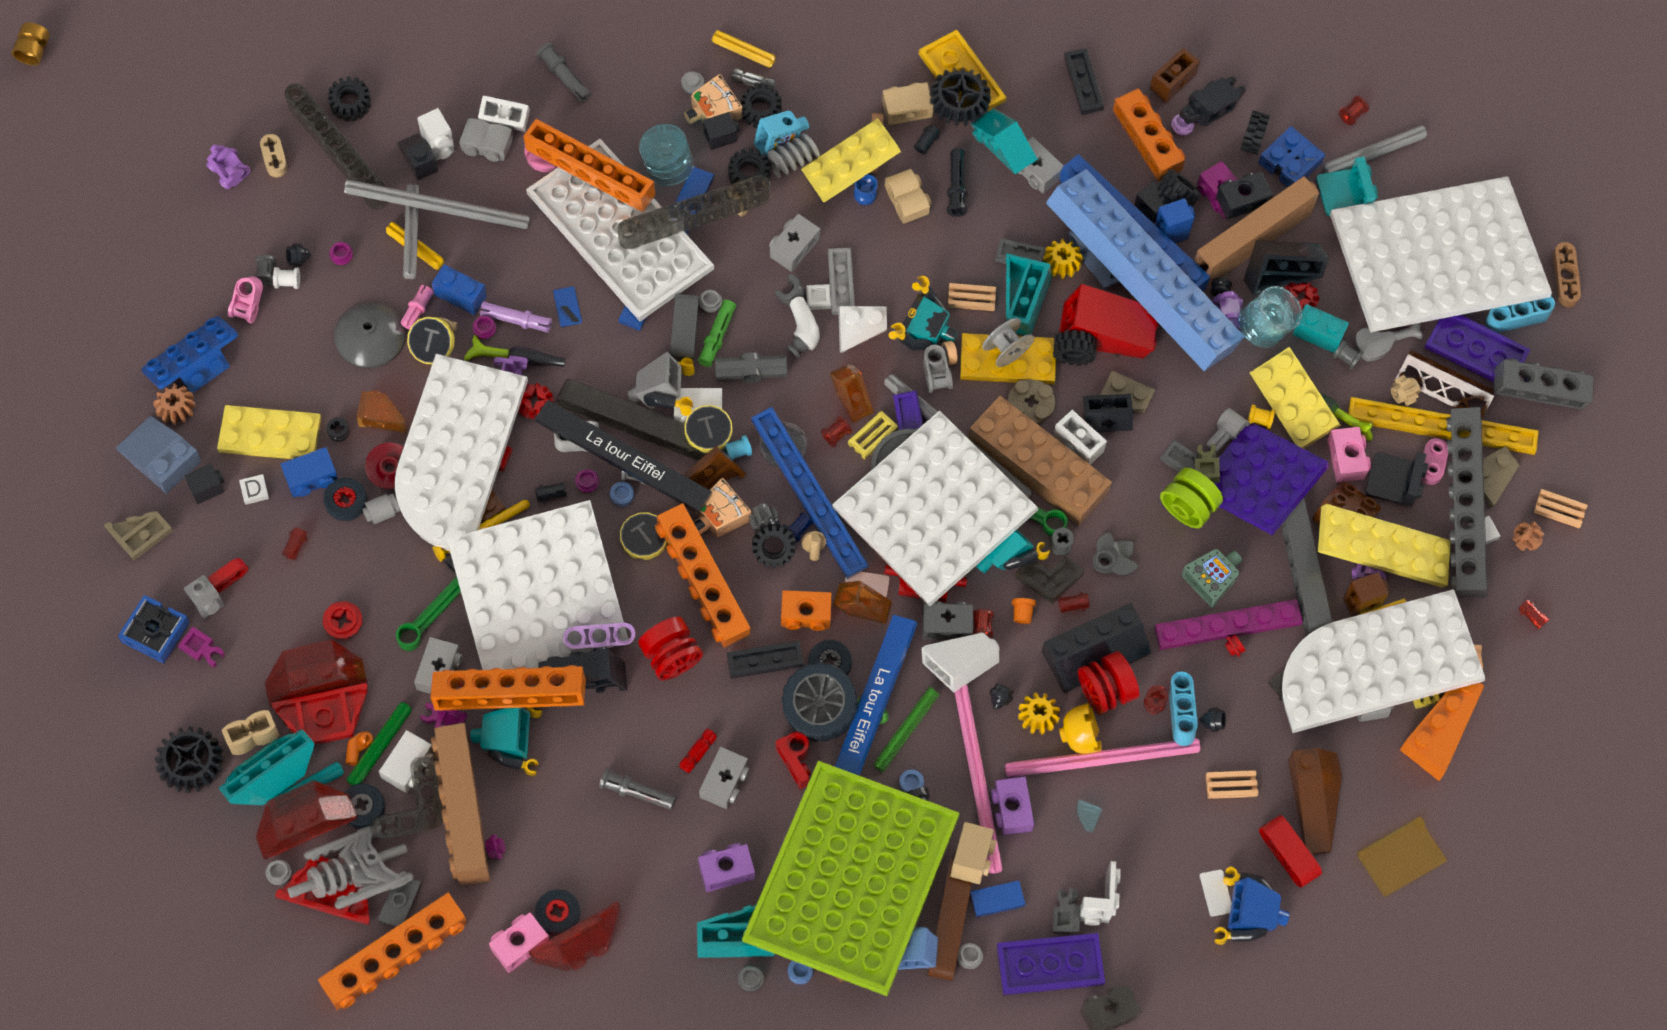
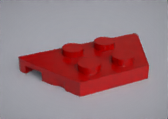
[272,683,368,745]
[275,856,370,925]

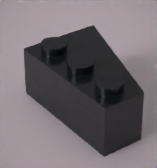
[1243,240,1329,295]

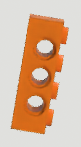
[1113,88,1185,182]

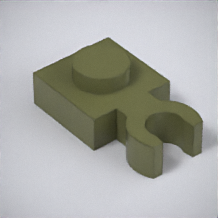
[1195,444,1220,483]

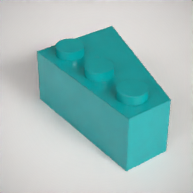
[971,108,1038,174]
[1006,253,1052,336]
[697,905,775,958]

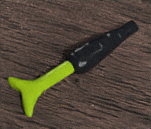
[464,335,566,367]

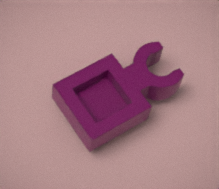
[178,627,225,668]
[420,703,468,728]

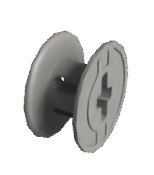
[982,318,1034,367]

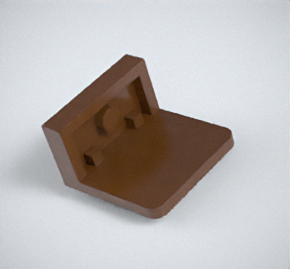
[1312,481,1381,525]

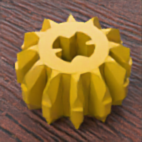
[1043,239,1083,280]
[1018,692,1060,735]

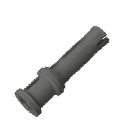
[536,42,591,103]
[599,767,676,811]

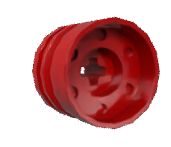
[638,617,703,681]
[1078,651,1140,715]

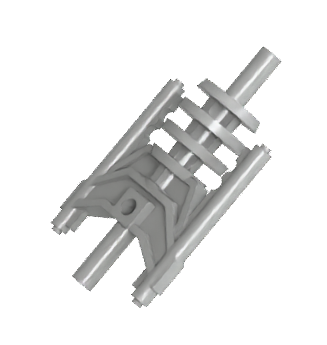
[288,824,414,909]

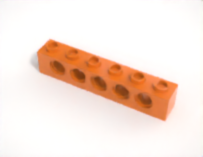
[523,119,655,212]
[655,503,751,648]
[431,665,586,711]
[317,892,467,1010]

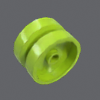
[1160,467,1223,529]

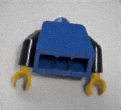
[1214,867,1289,945]

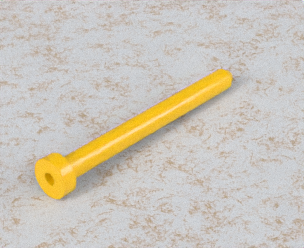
[432,500,530,562]

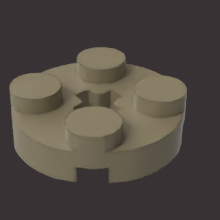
[1007,380,1055,425]

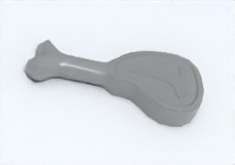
[1354,323,1424,362]

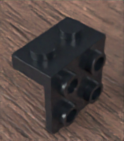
[1365,451,1429,507]

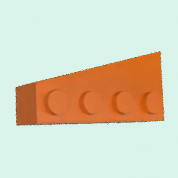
[1400,683,1484,781]

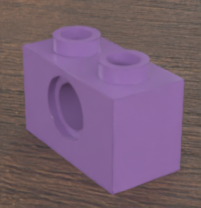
[991,776,1034,835]
[698,843,755,892]

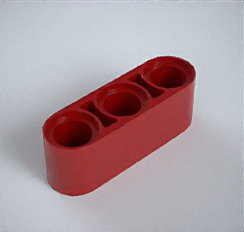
[1259,815,1322,888]

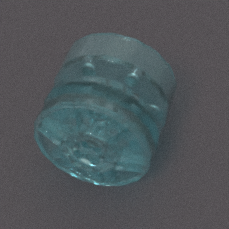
[639,124,694,186]
[1239,286,1302,348]

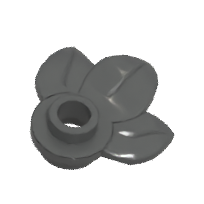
[1092,533,1138,576]

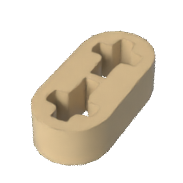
[260,134,287,177]

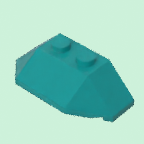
[219,729,314,805]

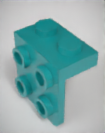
[1316,157,1378,216]

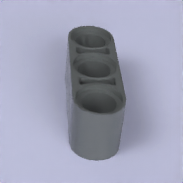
[670,294,699,359]

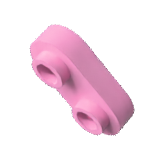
[1421,438,1448,485]

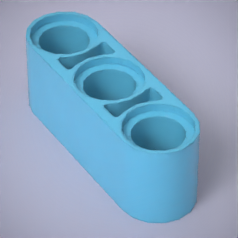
[1485,296,1555,333]
[1169,671,1198,746]

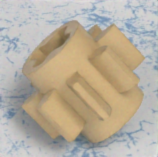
[1391,375,1421,406]

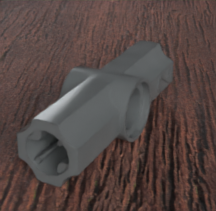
[715,353,787,383]

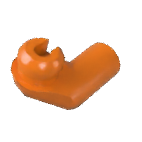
[345,731,373,766]

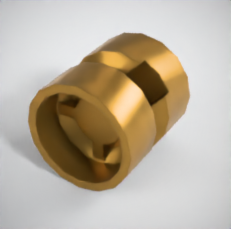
[11,22,50,66]

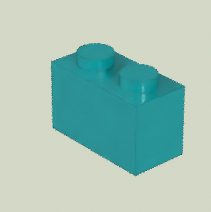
[1292,304,1349,353]

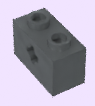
[922,601,973,640]

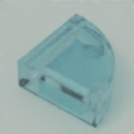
[1077,799,1102,833]

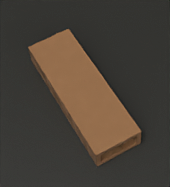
[1194,176,1319,287]

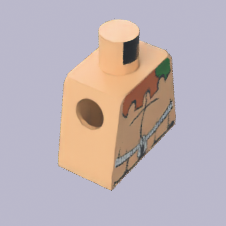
[684,74,742,124]
[693,478,751,537]

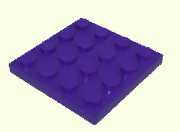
[1214,423,1329,535]

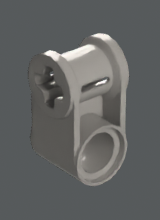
[923,345,953,393]

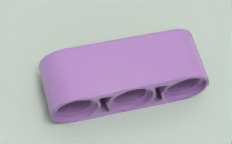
[563,623,635,649]

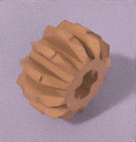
[154,383,196,426]

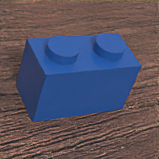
[1155,198,1195,244]
[432,265,487,316]
[280,447,338,498]

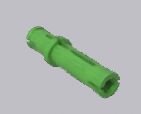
[698,300,736,367]

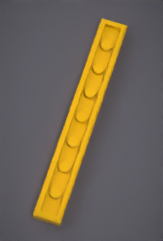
[1348,397,1539,455]

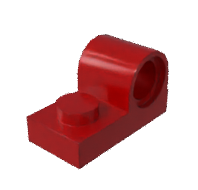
[776,732,811,790]

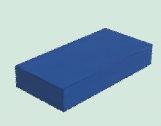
[970,880,1025,918]

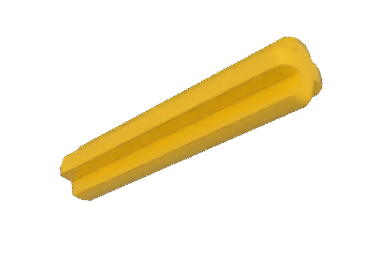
[712,30,775,68]
[386,222,444,270]

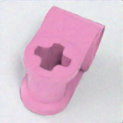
[228,276,263,324]

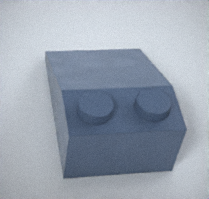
[116,415,201,495]

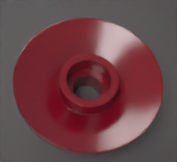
[365,442,404,489]

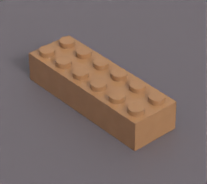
[968,396,1112,526]
[431,723,490,886]

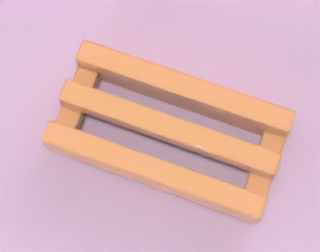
[948,283,996,311]
[1533,489,1587,528]
[1205,770,1258,799]

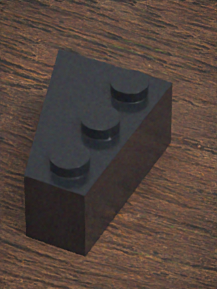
[538,647,627,693]

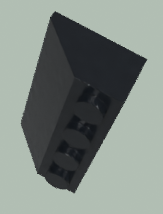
[1042,603,1151,693]

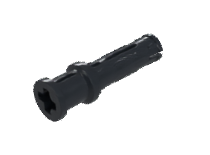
[947,148,968,217]

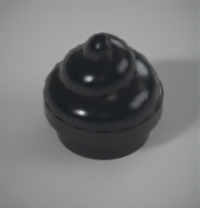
[286,243,311,267]
[989,683,1014,709]
[1200,707,1226,732]

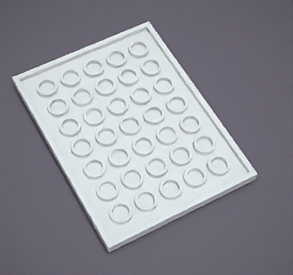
[1330,176,1552,332]

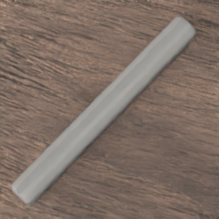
[1323,126,1427,173]
[403,184,419,279]

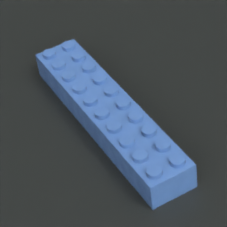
[1046,169,1245,371]

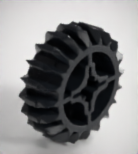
[929,66,991,127]
[155,725,224,794]

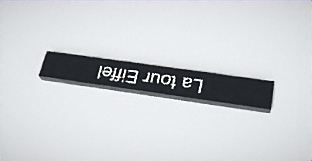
[535,400,712,514]

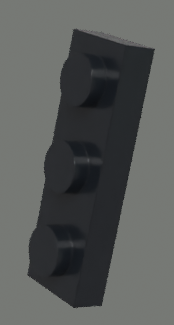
[1064,48,1104,115]
[727,641,804,679]

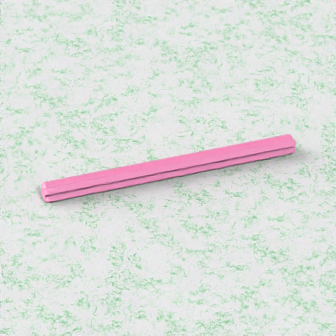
[955,684,1002,874]
[1005,738,1200,777]

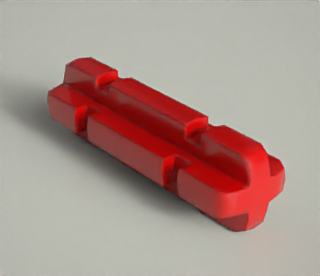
[679,729,717,773]

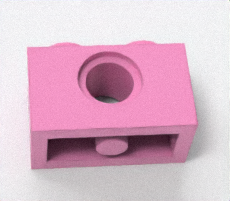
[1327,427,1371,483]
[489,913,550,973]

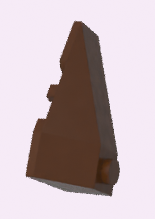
[1288,748,1342,854]

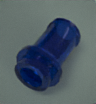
[788,512,813,542]

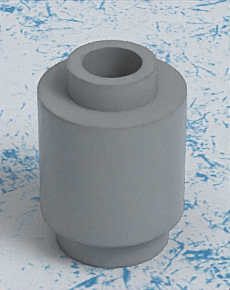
[362,494,400,525]

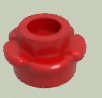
[1224,634,1246,657]

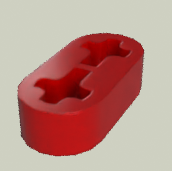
[207,558,248,594]

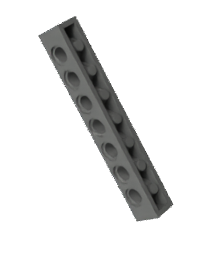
[1447,407,1488,598]

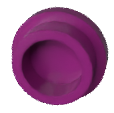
[329,242,353,265]
[473,316,496,339]
[575,469,599,493]
[485,834,506,860]

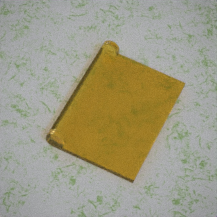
[1357,817,1447,897]

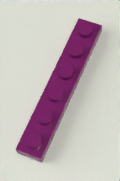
[1154,599,1303,650]

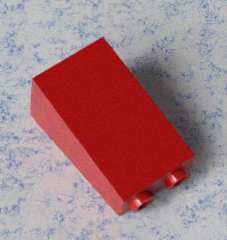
[1059,284,1159,359]

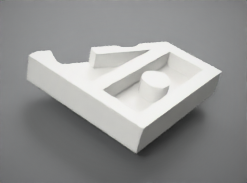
[838,306,887,353]

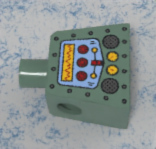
[1181,549,1242,609]

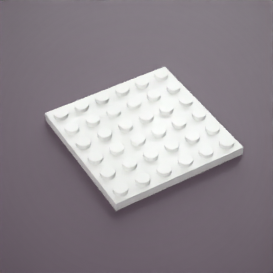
[832,410,1038,606]
[447,500,628,670]

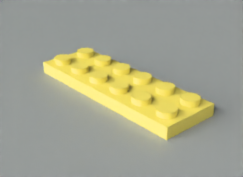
[1318,504,1451,588]

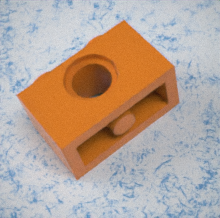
[781,590,831,631]

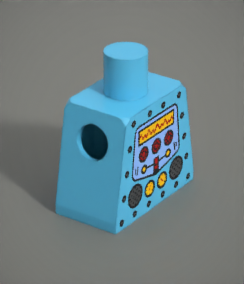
[753,110,809,160]

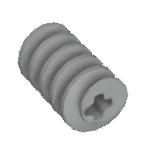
[768,133,820,178]

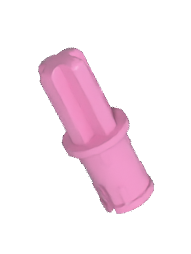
[401,285,434,330]

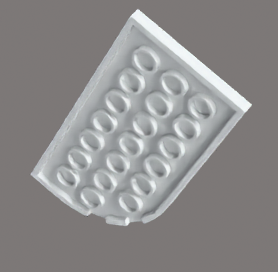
[395,354,528,551]
[1282,589,1485,733]

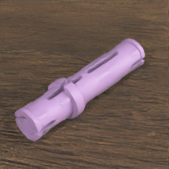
[480,301,552,333]

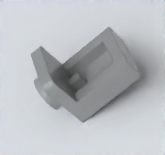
[184,575,224,619]

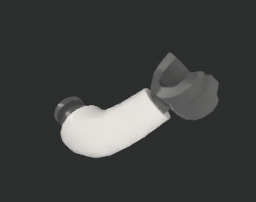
[775,274,820,359]

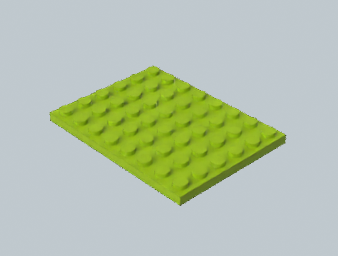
[742,761,960,996]

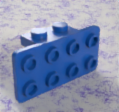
[141,316,238,393]

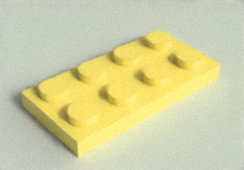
[801,118,901,203]
[1250,347,1341,449]
[217,405,321,459]

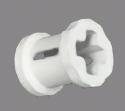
[273,267,300,289]

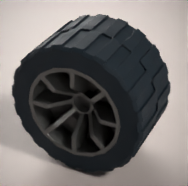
[782,662,858,742]

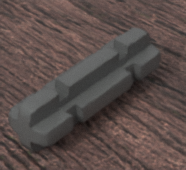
[732,68,776,91]

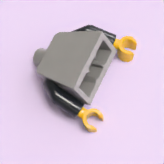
[628,352,695,416]

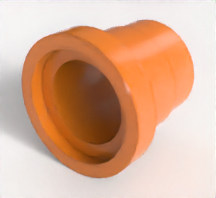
[1012,598,1036,624]

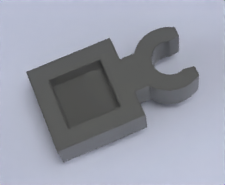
[1053,887,1080,934]

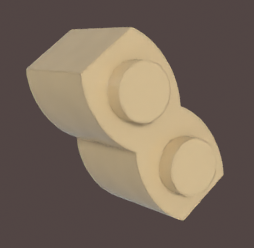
[885,169,932,224]
[222,710,279,755]

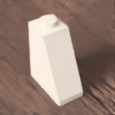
[922,632,1000,692]

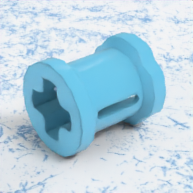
[723,435,752,460]

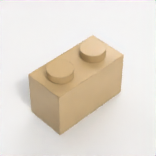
[882,83,933,125]
[950,822,996,884]

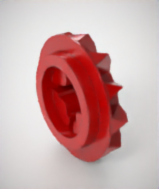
[1282,282,1320,315]
[518,383,554,419]
[323,601,362,640]

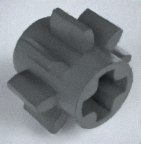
[749,503,779,531]

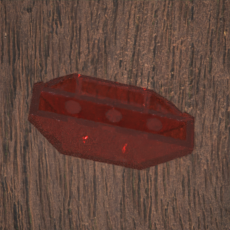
[265,639,368,707]
[255,780,358,860]
[528,901,621,971]

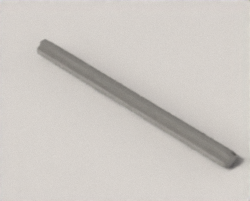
[344,180,530,229]
[884,374,1032,498]

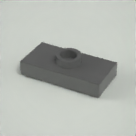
[995,238,1045,264]
[1160,439,1199,472]
[378,873,422,928]

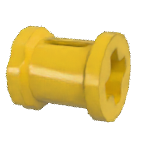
[1247,404,1275,431]

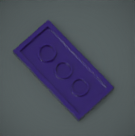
[1424,315,1531,382]
[996,933,1105,995]

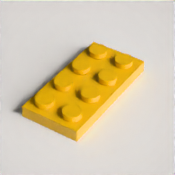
[918,30,1006,122]
[960,333,1056,385]

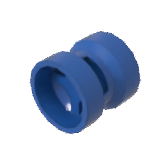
[854,174,878,205]

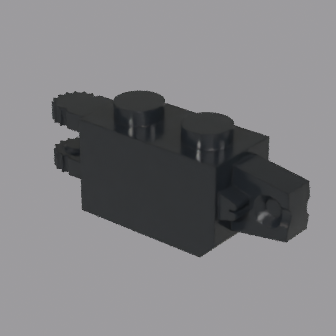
[1179,76,1246,126]

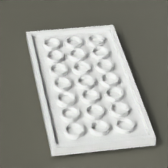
[526,139,714,321]

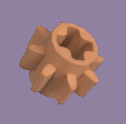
[1512,521,1544,551]

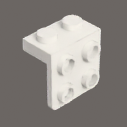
[1080,861,1120,926]

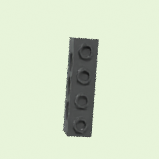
[1494,358,1593,410]

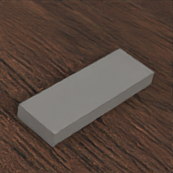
[828,248,855,315]

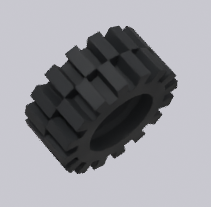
[328,76,371,121]
[740,84,782,128]
[1240,110,1270,155]
[728,148,770,193]
[1158,169,1202,207]
[1053,330,1097,366]
[752,521,796,568]

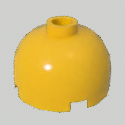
[1059,703,1102,754]

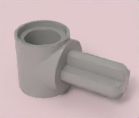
[1206,408,1249,453]

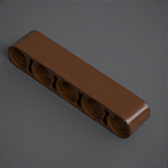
[927,857,972,981]

